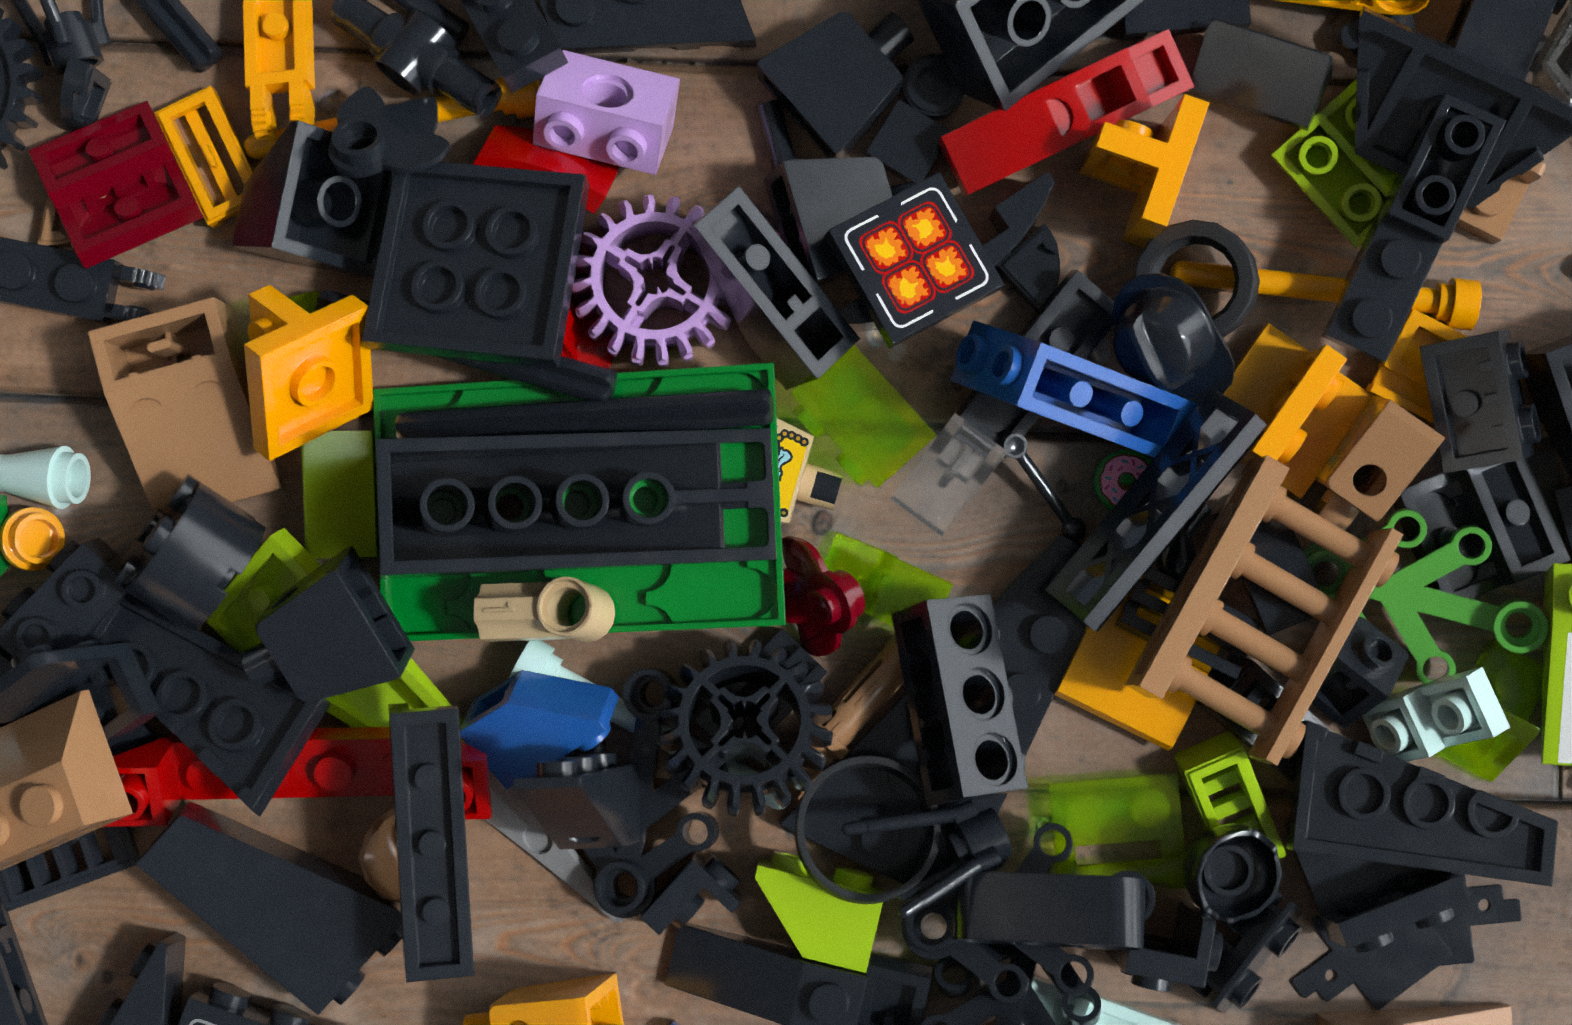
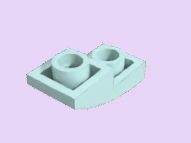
[1362,667,1510,762]

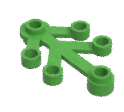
[1303,508,1548,684]

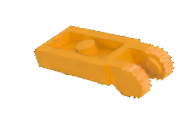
[243,0,315,142]

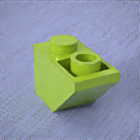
[755,851,883,973]

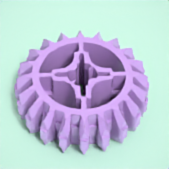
[572,195,731,368]

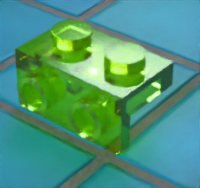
[791,345,937,488]

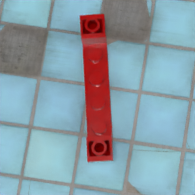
[103,727,493,827]

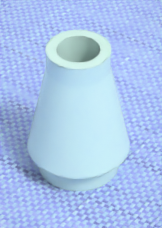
[0,446,91,509]

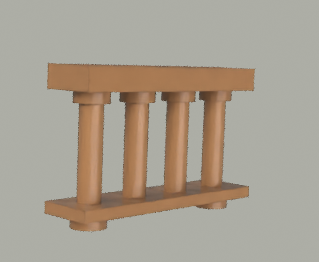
[1124,455,1404,766]

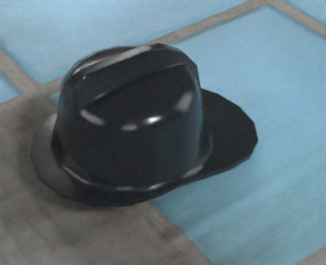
[1112,273,1235,403]

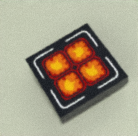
[824,172,1005,349]

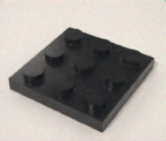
[362,162,590,368]

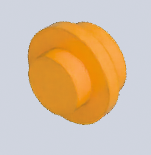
[0,507,65,571]

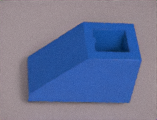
[460,670,619,789]

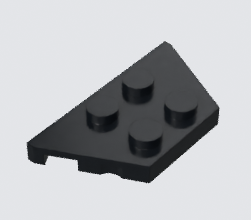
[1355,6,1572,209]

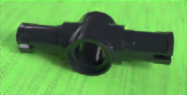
[330,0,502,118]

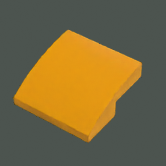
[1054,588,1220,751]

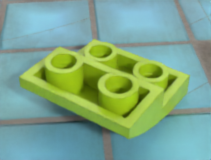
[1271,79,1398,249]

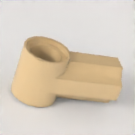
[474,576,615,643]

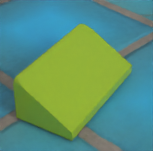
[301,431,379,560]

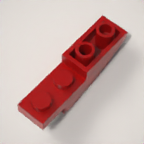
[937,29,1194,197]

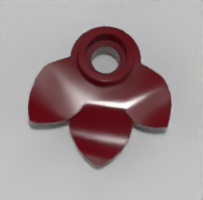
[782,536,865,657]

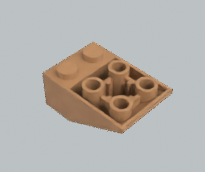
[88,297,282,514]

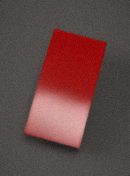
[472,125,620,214]

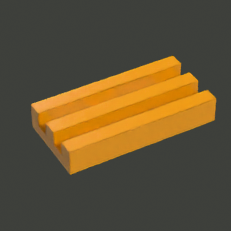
[154,85,255,229]

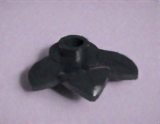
[328,86,451,178]

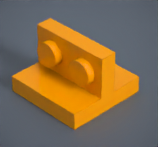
[1079,94,1210,248]
[244,285,374,461]
[1223,323,1373,500]

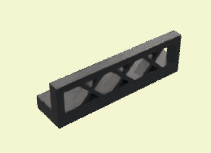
[1045,388,1267,632]
[388,703,474,983]

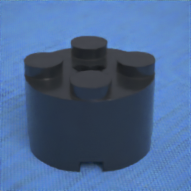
[112,474,265,631]

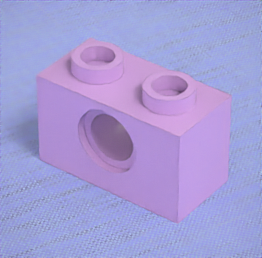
[533,50,680,175]

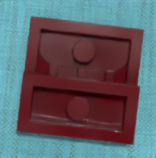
[28,101,204,269]

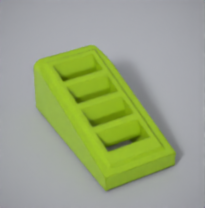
[1173,731,1287,859]

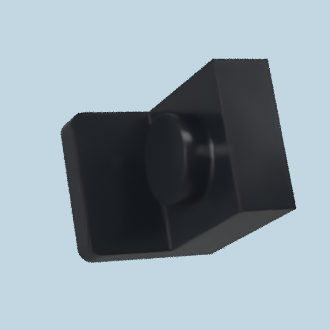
[1312,617,1409,729]
[640,852,741,936]

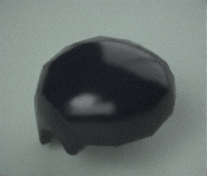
[1182,823,1283,924]

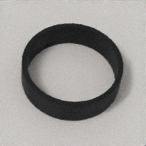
[795,756,941,904]

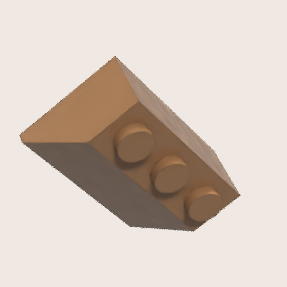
[0,690,133,871]

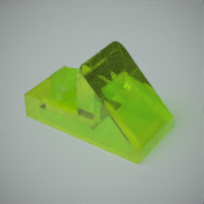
[824,532,954,626]
[1436,640,1543,783]

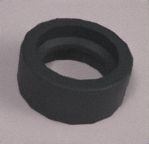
[1133,219,1260,338]

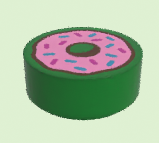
[1092,450,1151,511]

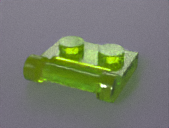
[1047,772,1186,890]

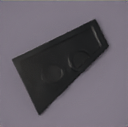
[539,0,756,54]

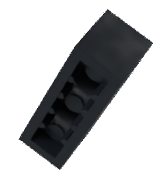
[891,594,1028,807]

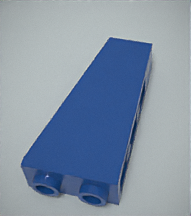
[950,320,1199,457]

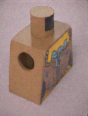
[1312,396,1445,531]

